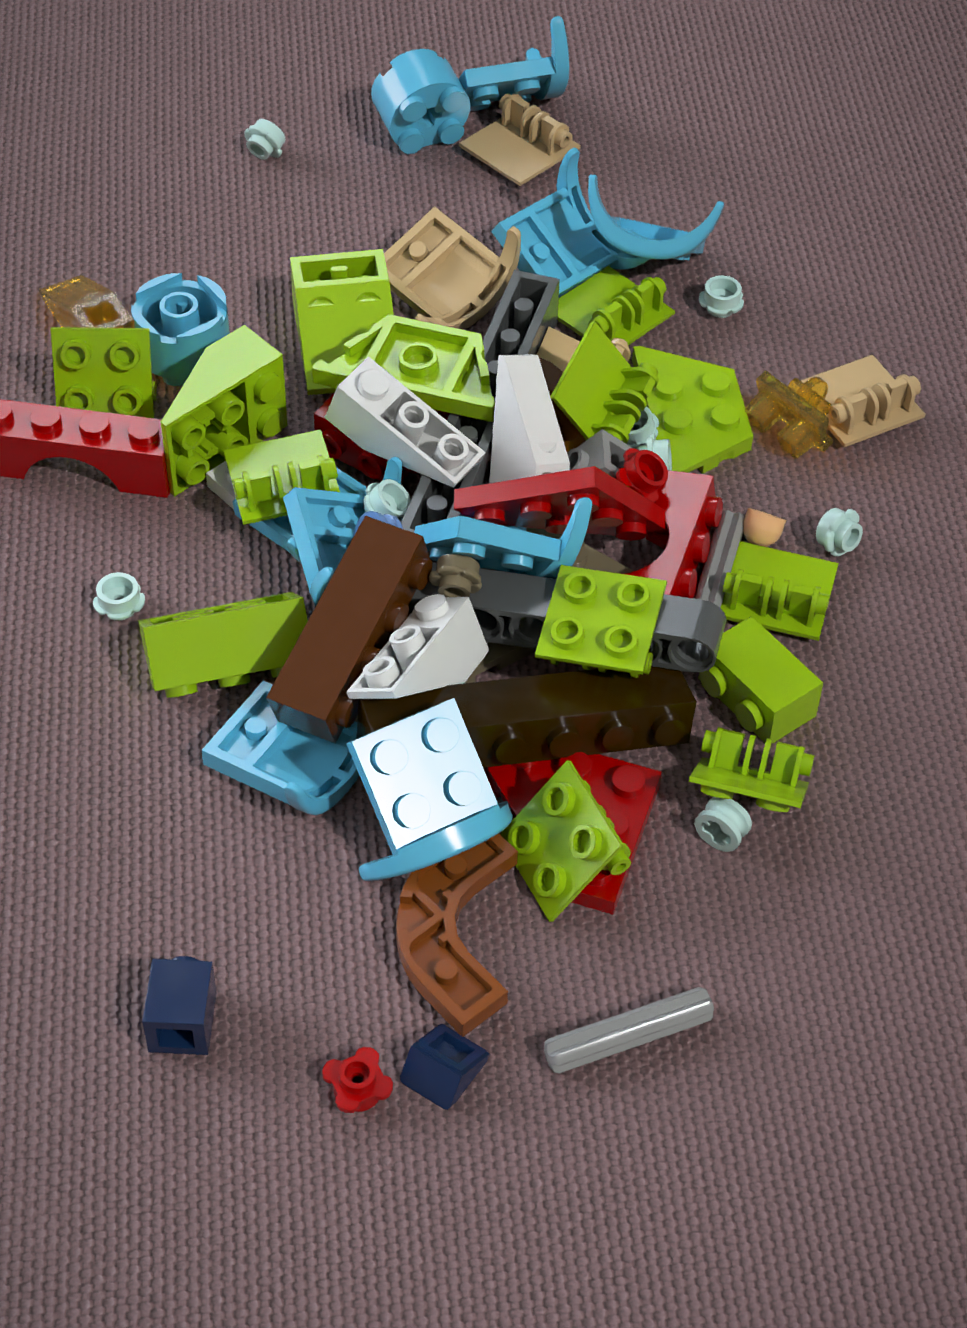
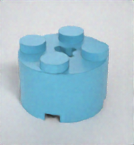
[371,49,470,154]
[131,273,230,386]

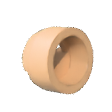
[743,508,786,547]

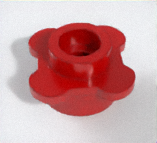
[616,448,668,503]
[322,1047,393,1113]

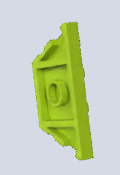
[312,314,495,422]
[632,346,753,474]

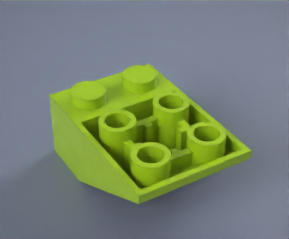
[290,249,394,395]
[161,325,288,497]

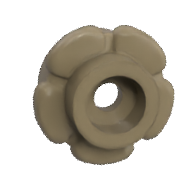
[429,554,482,597]

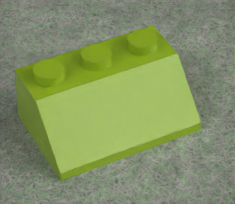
[138,592,308,698]

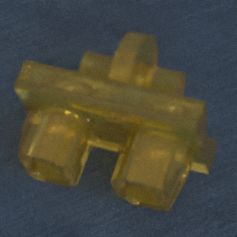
[745,370,834,459]

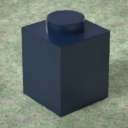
[142,956,217,1055]

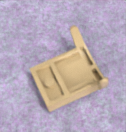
[384,207,521,330]

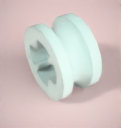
[694,797,752,852]

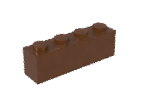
[266,516,432,744]

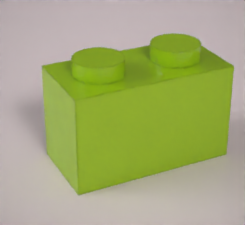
[698,616,823,744]

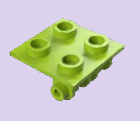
[558,266,675,345]
[550,321,659,444]
[50,327,157,418]
[223,429,340,525]
[721,541,839,641]
[535,565,667,678]
[688,727,815,812]
[500,760,631,922]

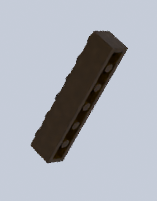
[356,666,697,768]

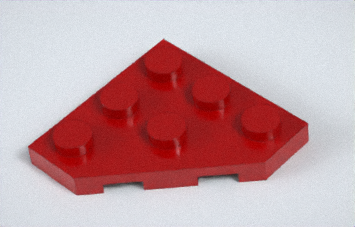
[454,466,665,541]
[488,752,662,915]

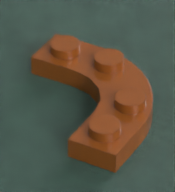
[396,833,518,1037]

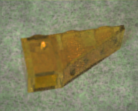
[39,275,135,328]

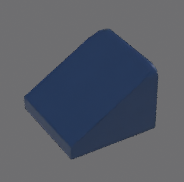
[400,1024,490,1110]

